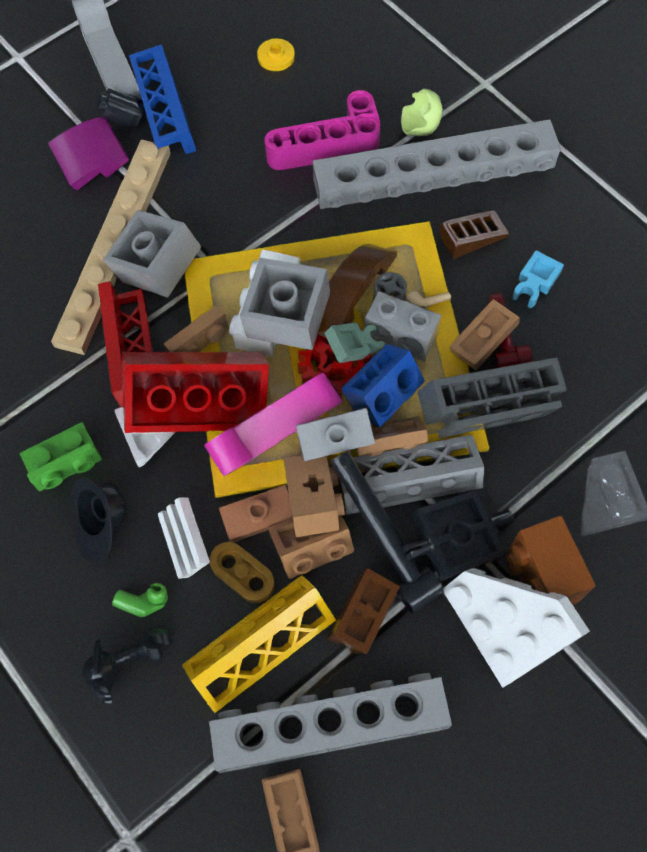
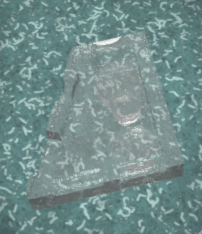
[580,451,647,536]

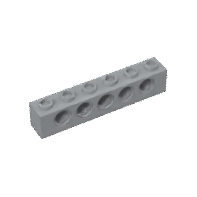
[209,673,452,773]

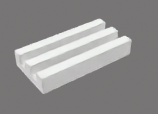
[158,497,210,579]

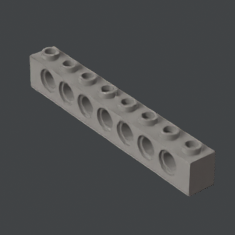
[313,119,561,209]

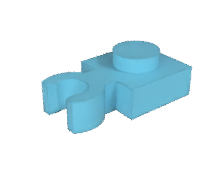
[512,250,564,309]

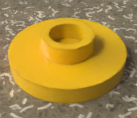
[257,38,295,71]

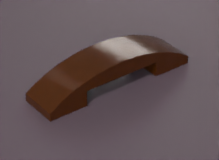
[317,244,397,337]

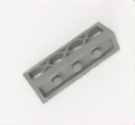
[339,435,484,515]

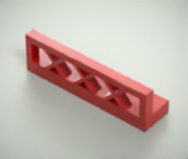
[98,281,154,407]

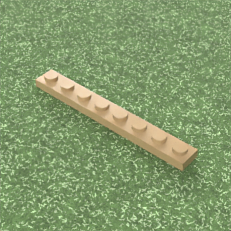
[51,140,171,355]

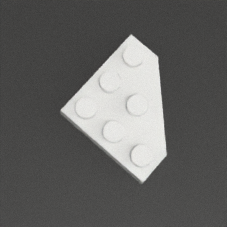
[443,568,590,687]

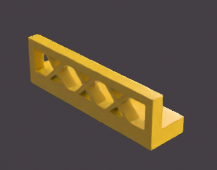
[182,575,336,713]

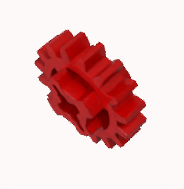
[297,335,371,399]

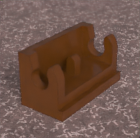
[326,568,400,654]

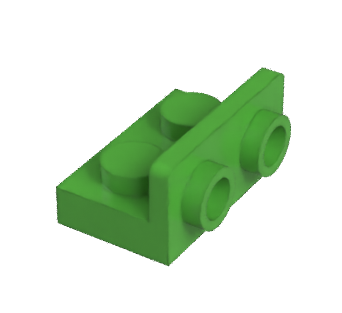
[19,422,102,492]

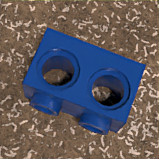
[341,344,425,427]

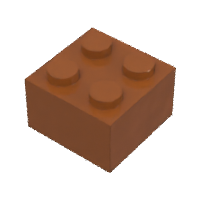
[506,516,596,605]

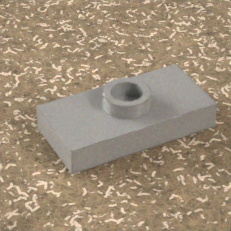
[295,408,375,461]

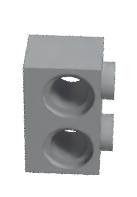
[364,291,441,361]

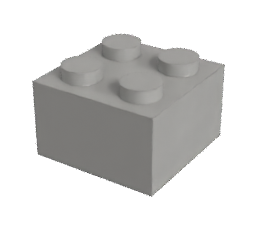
[103,210,201,297]
[240,258,330,350]

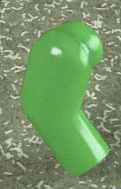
[112,583,168,617]

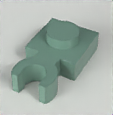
[324,323,385,363]

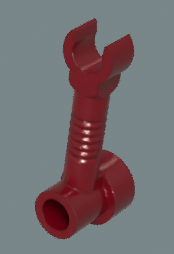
[488,293,533,368]

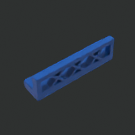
[129,44,197,154]

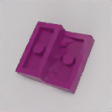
[48,117,130,191]

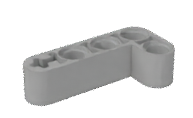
[71,0,142,101]

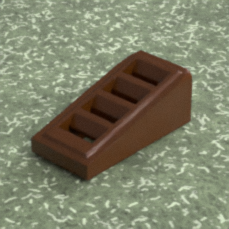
[439,210,509,259]

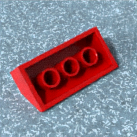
[122,352,269,433]

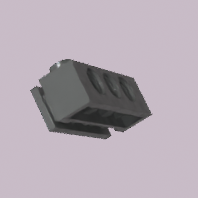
[417,357,567,438]

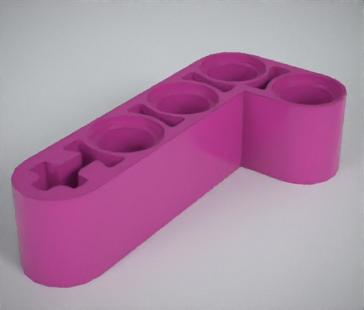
[265,90,380,170]
[204,372,343,476]

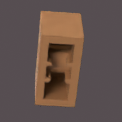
[283,455,345,537]

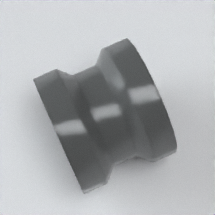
[373,272,407,301]

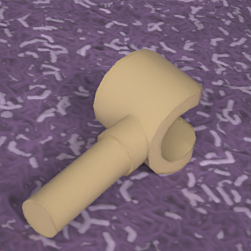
[406,291,451,309]

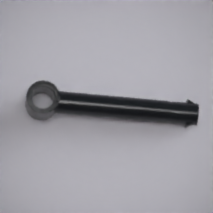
[330,451,444,614]

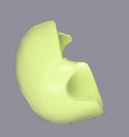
[401,88,443,136]

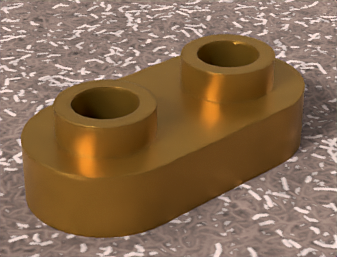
[210,542,275,603]

